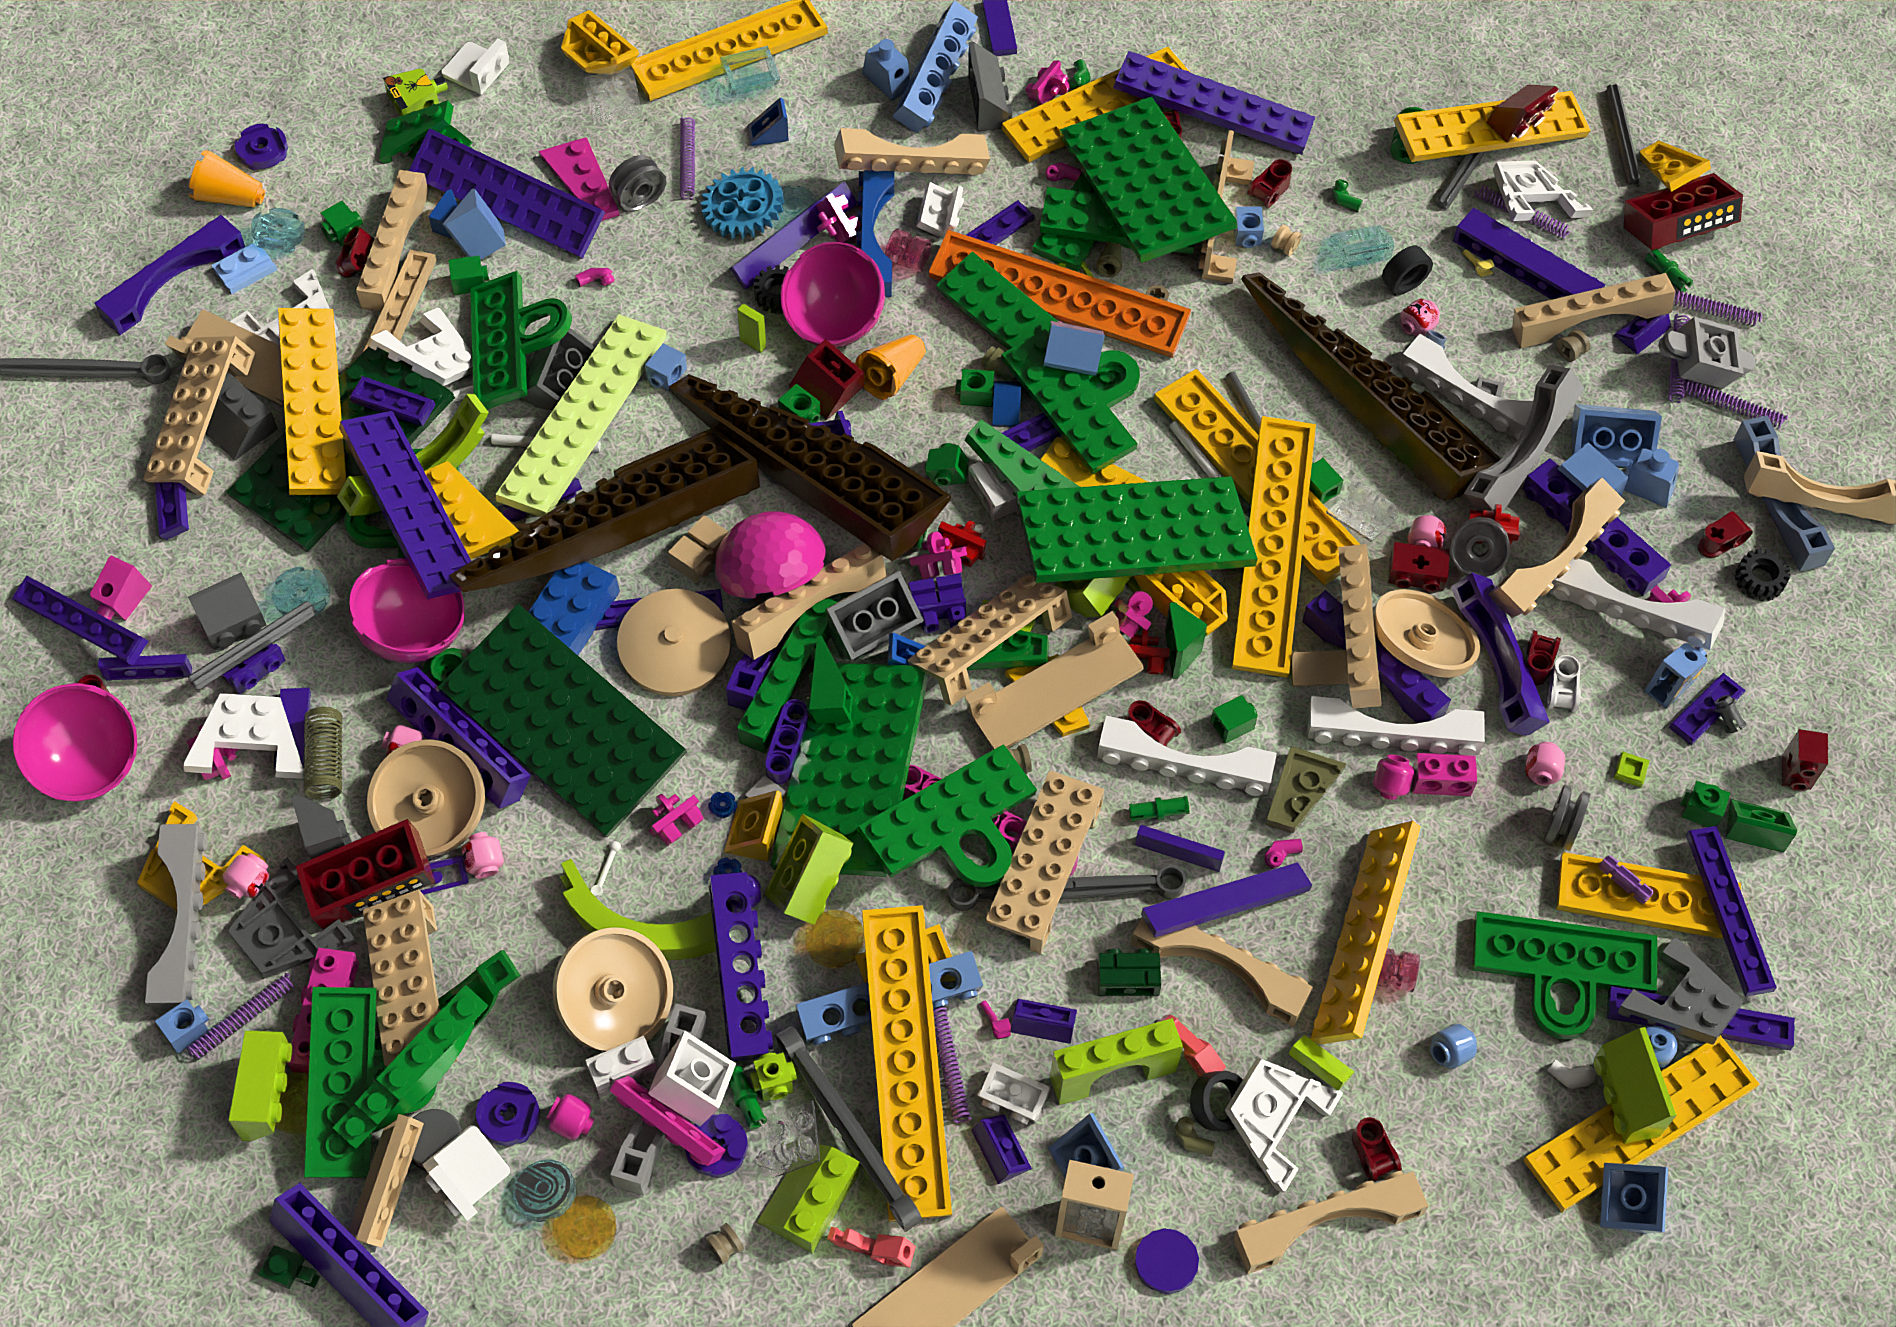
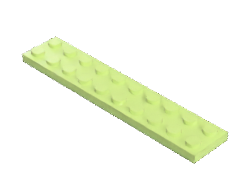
[496,314,667,517]

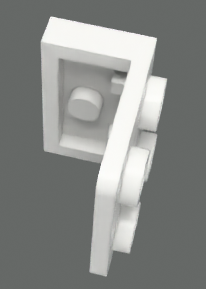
[442,38,510,95]
[422,1125,510,1221]

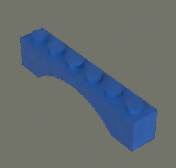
[857,170,895,297]

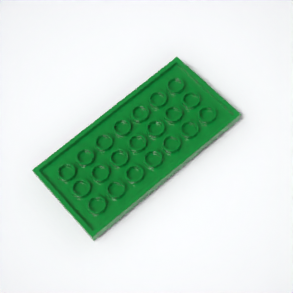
[1059,96,1237,263]
[1016,476,1258,583]
[770,663,929,877]

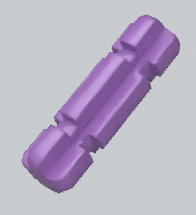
[1599,855,1653,904]

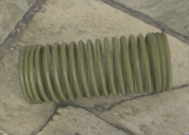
[303,707,343,800]

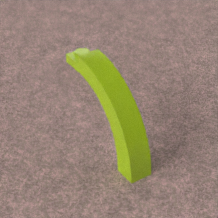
[337,394,489,516]
[559,858,716,961]

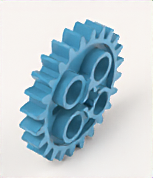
[701,167,785,239]

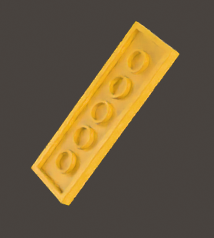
[1556,852,1741,939]

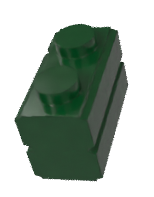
[1097,948,1161,996]

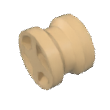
[1271,224,1302,257]

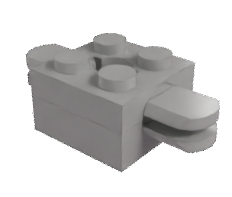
[1658,317,1756,389]

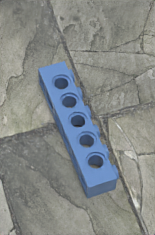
[892,0,978,132]
[796,951,983,1046]

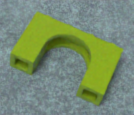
[1050,1018,1183,1105]

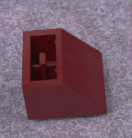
[1486,84,1559,143]
[789,339,864,420]

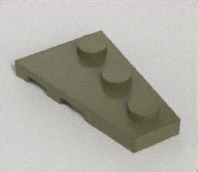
[1266,746,1346,833]

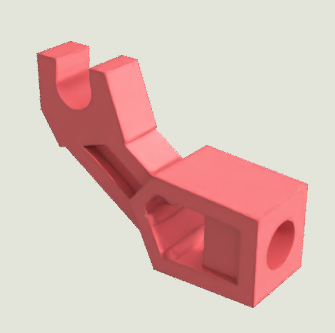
[1157,1014,1227,1077]
[827,1227,916,1268]

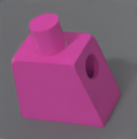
[90,555,152,621]

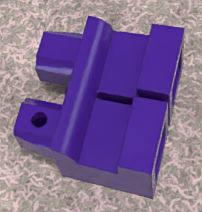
[908,573,966,634]

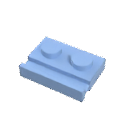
[211,241,277,294]

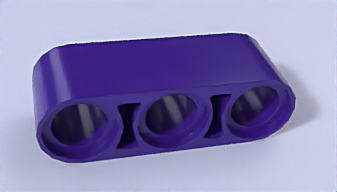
[765,699,808,785]

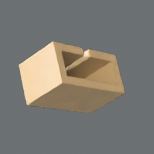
[668,515,729,583]

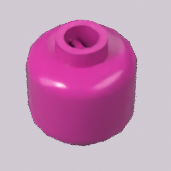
[1373,754,1414,800]
[546,1094,595,1141]

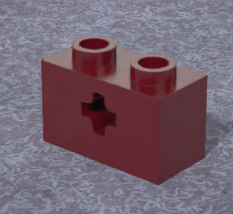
[1388,542,1450,592]
[1782,729,1828,791]

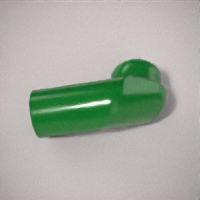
[1068,59,1091,90]

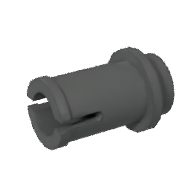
[1714,695,1747,733]

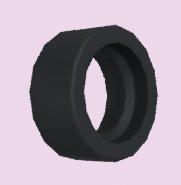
[1381,245,1433,295]
[1189,1071,1243,1131]

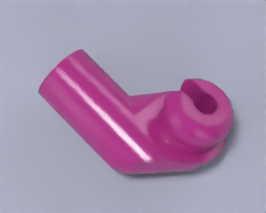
[1045,162,1082,182]
[575,267,615,287]
[1264,838,1303,868]

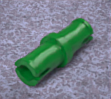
[1645,249,1693,292]
[1129,796,1190,822]
[729,1066,767,1129]

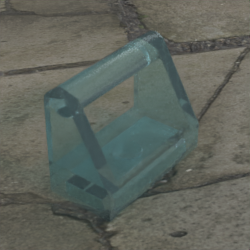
[720,46,780,96]
[1330,225,1395,268]

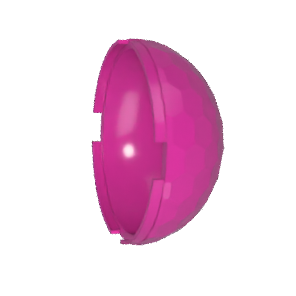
[781,242,885,347]
[715,511,826,598]
[348,558,465,663]
[13,683,138,802]

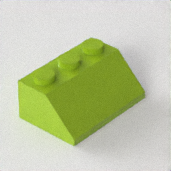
[1055,576,1131,617]
[764,814,853,925]
[1594,1027,1676,1144]
[229,1031,292,1142]
[757,1142,860,1253]

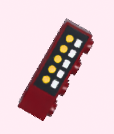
[1623,173,1743,250]
[295,819,436,930]

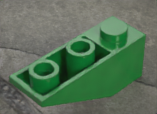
[806,635,853,724]

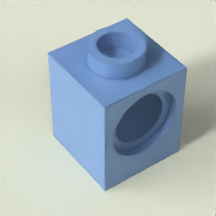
[1234,207,1264,248]
[645,343,687,391]
[155,999,209,1053]

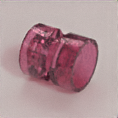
[885,228,932,272]
[1376,948,1420,993]

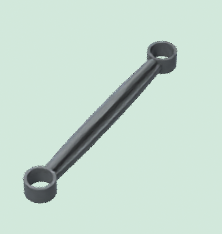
[0,354,172,384]
[948,865,1186,911]
[775,1025,922,1232]

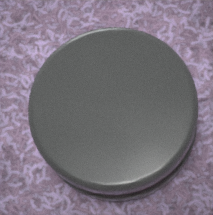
[411,1109,463,1171]

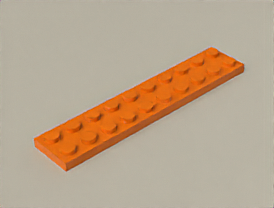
[929,230,1191,358]

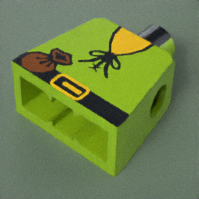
[383,68,448,116]

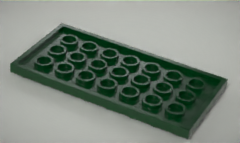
[226,347,455,552]
[438,604,687,837]

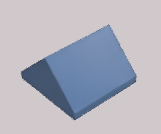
[442,189,506,259]
[1043,321,1105,376]
[1558,443,1629,497]
[1048,1113,1124,1179]
[1600,1163,1668,1234]

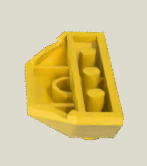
[561,10,639,75]
[1134,570,1228,636]

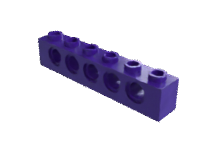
[1522,458,1671,596]
[386,667,531,809]
[708,872,773,1062]

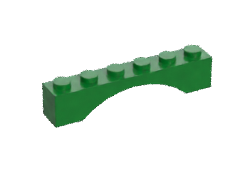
[737,598,837,754]

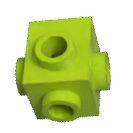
[750,1052,797,1101]

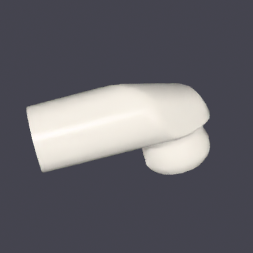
[1547,1060,1596,1089]

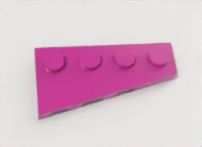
[539,137,619,221]

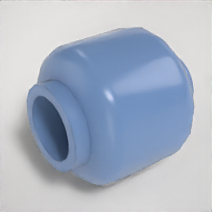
[1430,1024,1477,1069]
[1646,1025,1677,1070]

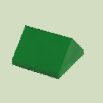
[1165,602,1208,679]
[1725,799,1797,853]

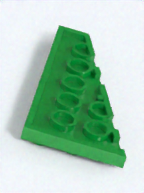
[964,420,1080,497]

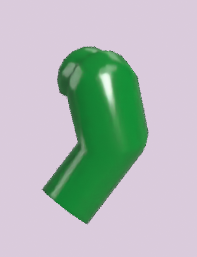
[1332,179,1363,212]

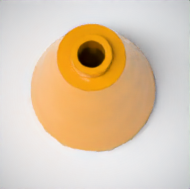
[189,150,266,208]
[855,334,926,400]

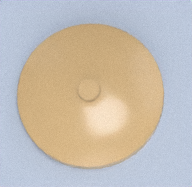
[617,589,731,696]
[1373,589,1480,678]
[367,740,485,858]
[552,928,673,1052]

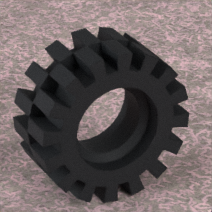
[754,265,789,314]
[1735,549,1790,601]

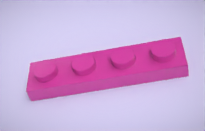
[609,1076,726,1166]

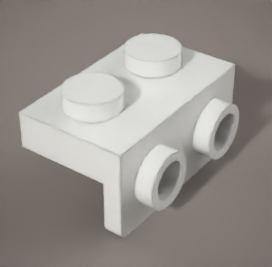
[916,182,964,238]
[977,1063,1051,1125]

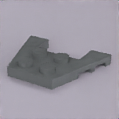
[228,857,357,978]
[1618,937,1743,1045]

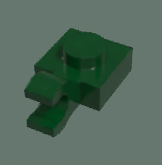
[258,1245,320,1289]

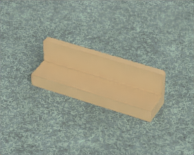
[349,1114,424,1248]

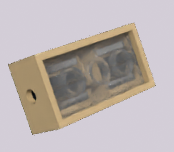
[1055,1160,1134,1250]

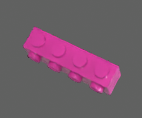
[287,948,359,1074]

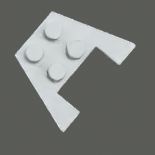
[1493,161,1593,221]
[229,269,340,345]
[367,308,473,386]
[184,693,303,779]
[1225,1059,1343,1192]

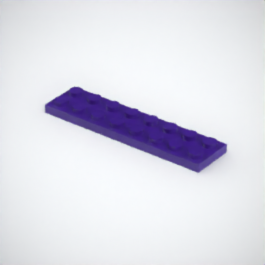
[1113,51,1315,155]
[409,128,605,258]
[339,411,471,599]

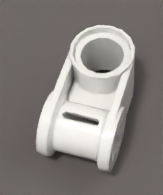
[1547,655,1581,712]

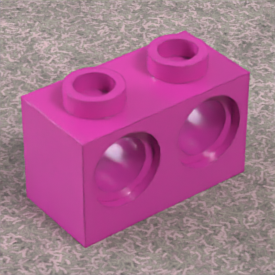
[1412,753,1477,796]

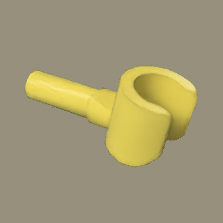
[1462,249,1494,277]

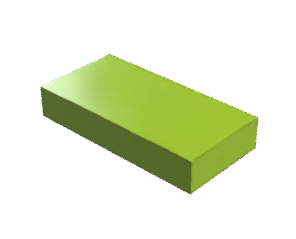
[737,304,766,353]
[1288,1035,1355,1091]

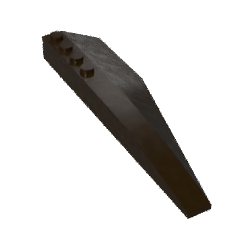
[1241,272,1501,501]
[668,374,951,561]
[449,427,760,593]

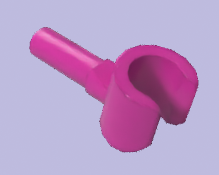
[980,1000,1011,1039]

